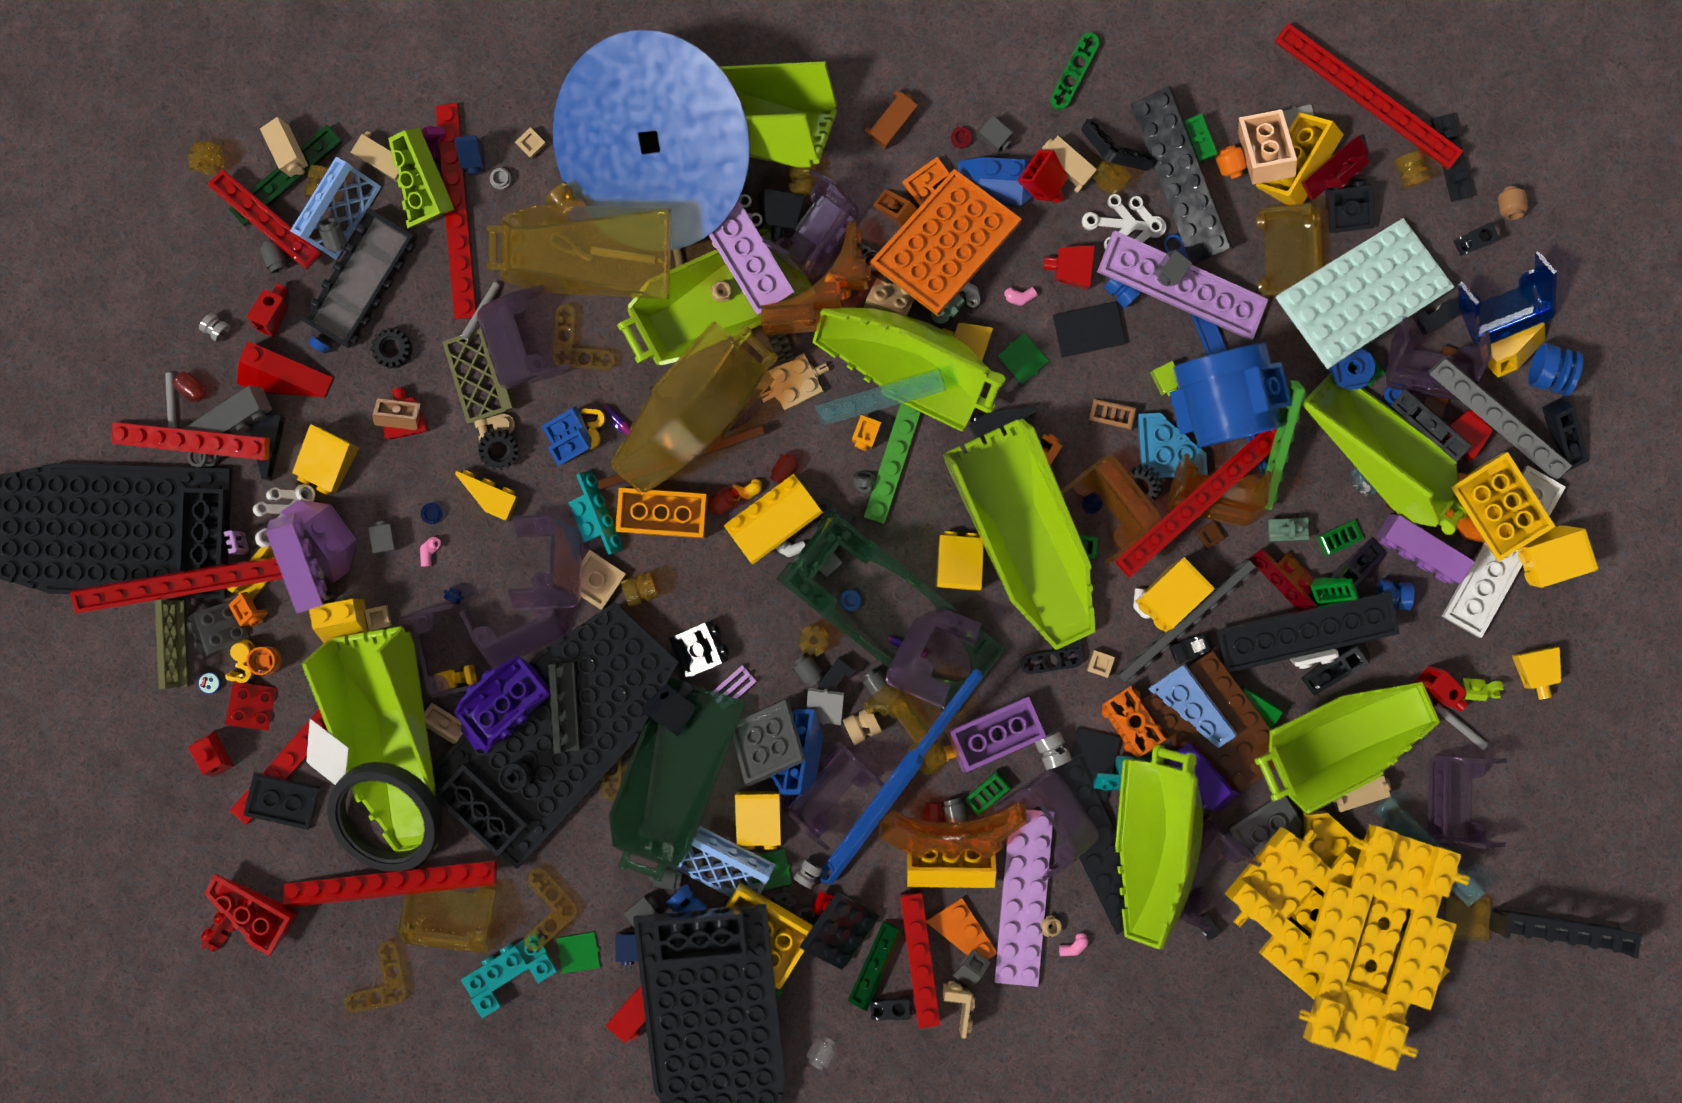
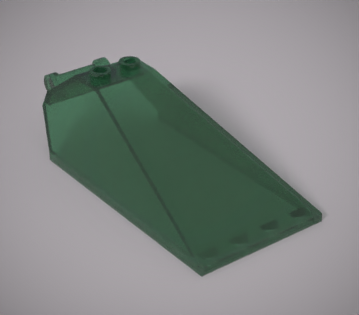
[608,678,746,882]

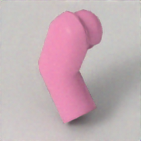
[1004,287,1038,306]

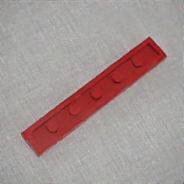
[207,169,322,270]

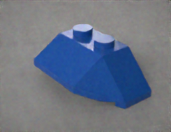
[958,157,1033,206]
[771,709,823,795]

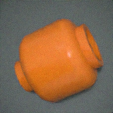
[1216,145,1247,179]

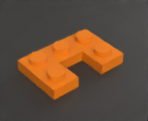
[902,157,950,207]

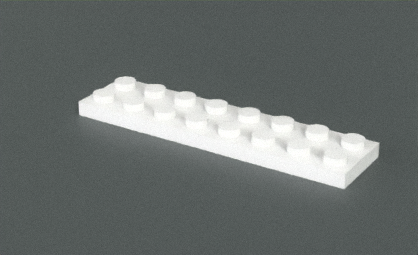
[1441,465,1565,638]

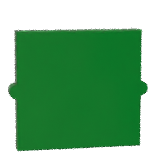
[997,333,1049,384]
[750,849,792,891]
[557,932,600,974]

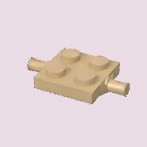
[760,353,829,412]

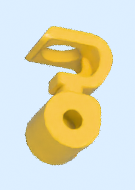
[580,408,606,450]
[225,639,255,683]
[434,665,478,692]

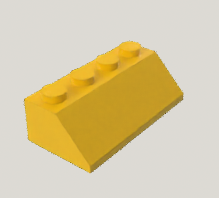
[1255,112,1344,209]
[723,474,823,565]
[907,836,996,888]

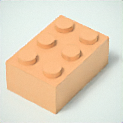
[1238,109,1297,185]

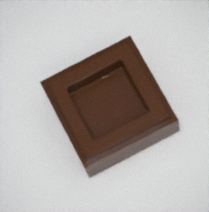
[1195,520,1225,550]

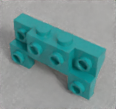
[461,931,558,1018]

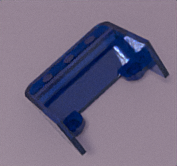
[1458,251,1557,348]

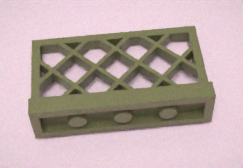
[442,325,519,424]
[155,600,189,689]

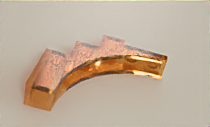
[761,222,872,335]
[879,802,1027,859]

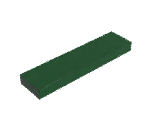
[848,920,903,1011]

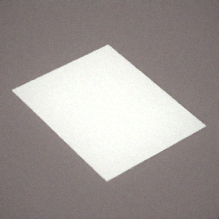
[306,719,348,785]

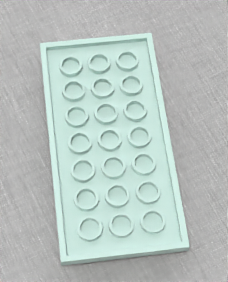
[1276,218,1454,369]

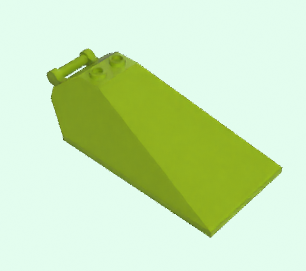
[617,228,818,365]
[1302,373,1467,535]

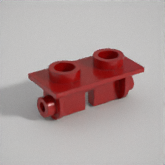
[200,910,234,952]

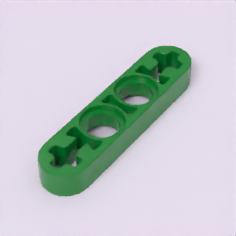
[1050,32,1099,111]

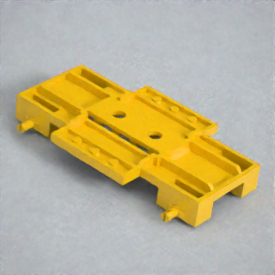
[1299,825,1470,1070]
[1224,827,1450,1025]

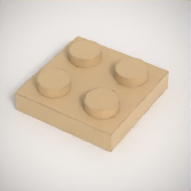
[566,550,626,610]

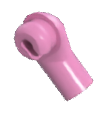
[420,537,441,567]
[1059,933,1089,956]

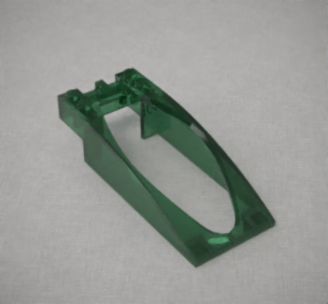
[776,510,1005,711]

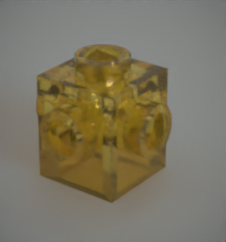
[188,140,225,175]
[1093,160,1132,196]
[798,624,830,657]

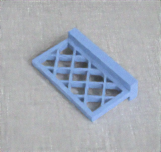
[290,157,381,259]
[675,825,775,897]

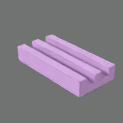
[224,530,249,555]
[710,665,757,710]

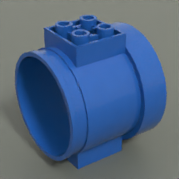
[1170,343,1292,448]

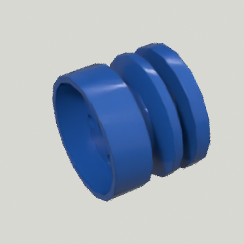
[1528,343,1583,396]

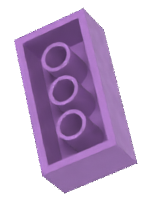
[266,512,327,613]
[1376,514,1475,585]
[945,697,1046,772]

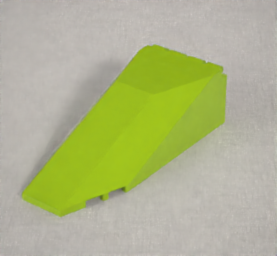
[719,61,837,167]
[943,419,1096,650]
[302,626,437,853]

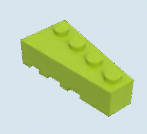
[388,127,455,228]

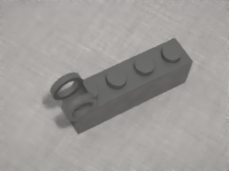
[184,386,272,468]

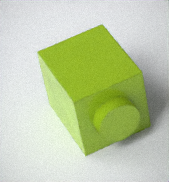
[1150,361,1178,397]

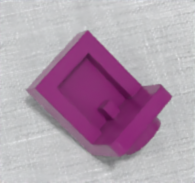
[421,126,446,160]

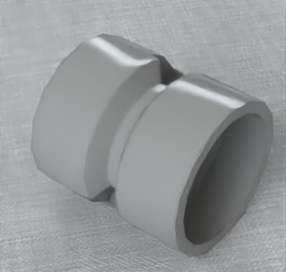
[1034,731,1072,770]

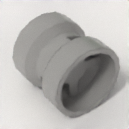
[199,312,230,343]
[794,859,823,889]

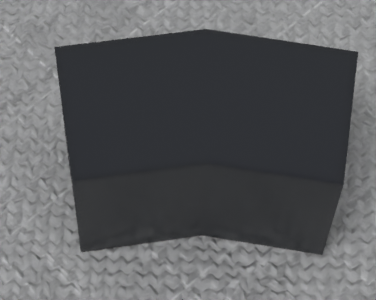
[1194,912,1220,941]

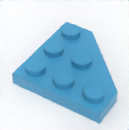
[1137,413,1208,478]

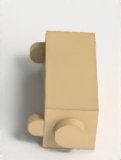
[260,117,308,177]
[351,131,399,182]
[1042,136,1097,193]
[1333,775,1391,812]

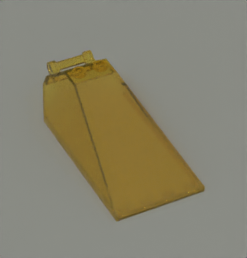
[486,205,671,299]

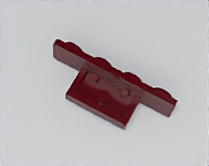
[1301,136,1370,200]
[1249,549,1318,611]

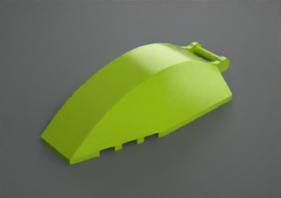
[813,307,1005,432]
[1254,682,1440,814]
[1115,745,1203,949]

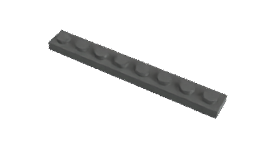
[1428,356,1572,481]
[1115,560,1255,682]

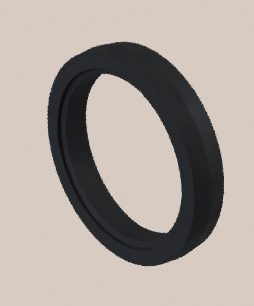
[327,762,442,872]

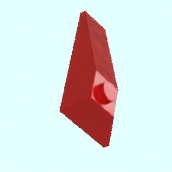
[237,341,333,398]
[204,874,299,956]

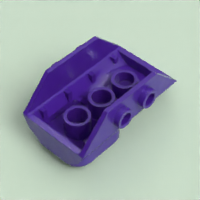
[454,655,550,753]

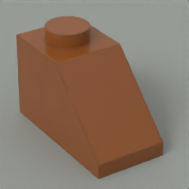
[872,189,917,228]

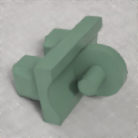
[931,293,965,324]
[1268,518,1309,542]

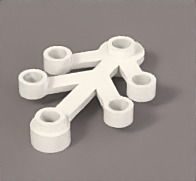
[1082,194,1166,249]
[253,484,315,548]

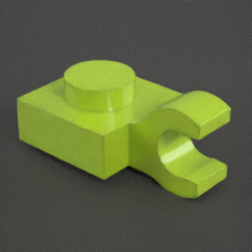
[1461,678,1504,701]

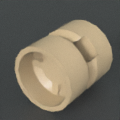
[843,707,882,745]

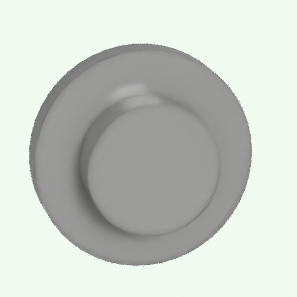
[490,168,512,190]

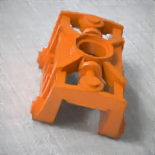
[1101,685,1166,757]

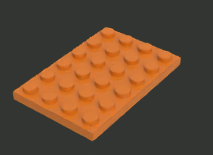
[870,169,1022,316]

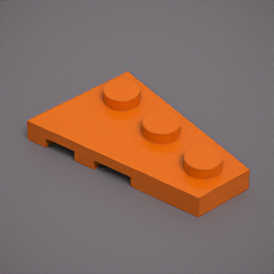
[926,897,997,960]

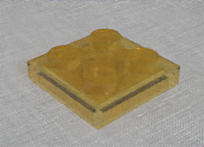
[1444,895,1490,941]

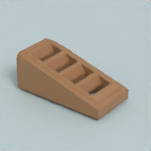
[1089,399,1138,431]

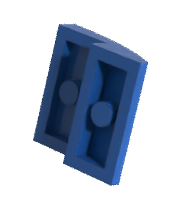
[541,406,591,466]

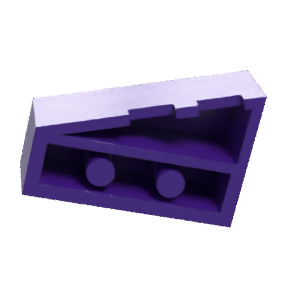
[1168,742,1240,811]

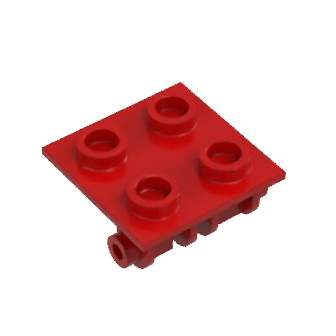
[225,681,277,731]

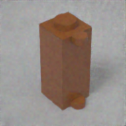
[864,90,918,150]

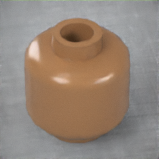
[1497,186,1529,220]

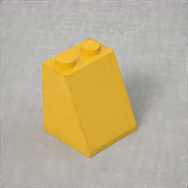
[292,424,359,495]
[1518,525,1598,588]
[935,531,983,591]
[1135,557,1215,632]
[309,599,369,643]
[735,791,781,850]

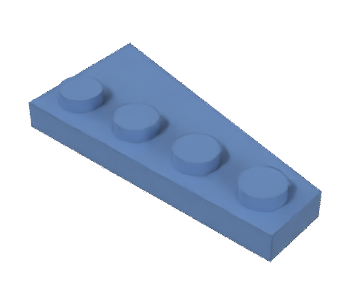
[1148,663,1237,748]

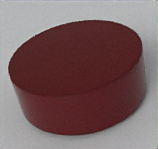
[951,126,972,149]

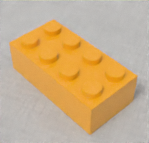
[616,488,708,539]

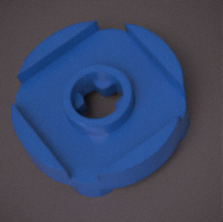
[1330,348,1375,390]

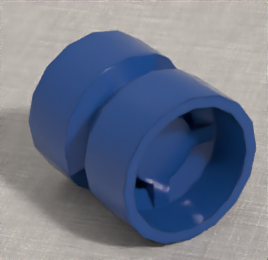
[1103,279,1142,309]
[1377,580,1414,611]
[665,884,707,912]

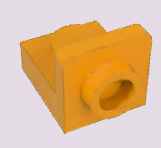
[852,415,881,451]

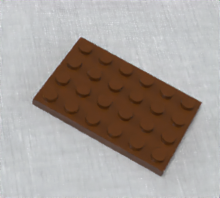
[1141,650,1275,792]

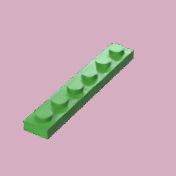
[1258,380,1306,510]
[864,403,921,524]

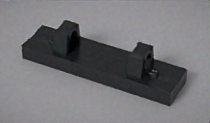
[1431,113,1474,202]
[1391,389,1473,463]

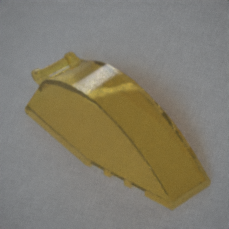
[609,321,778,495]

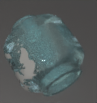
[1350,468,1377,496]

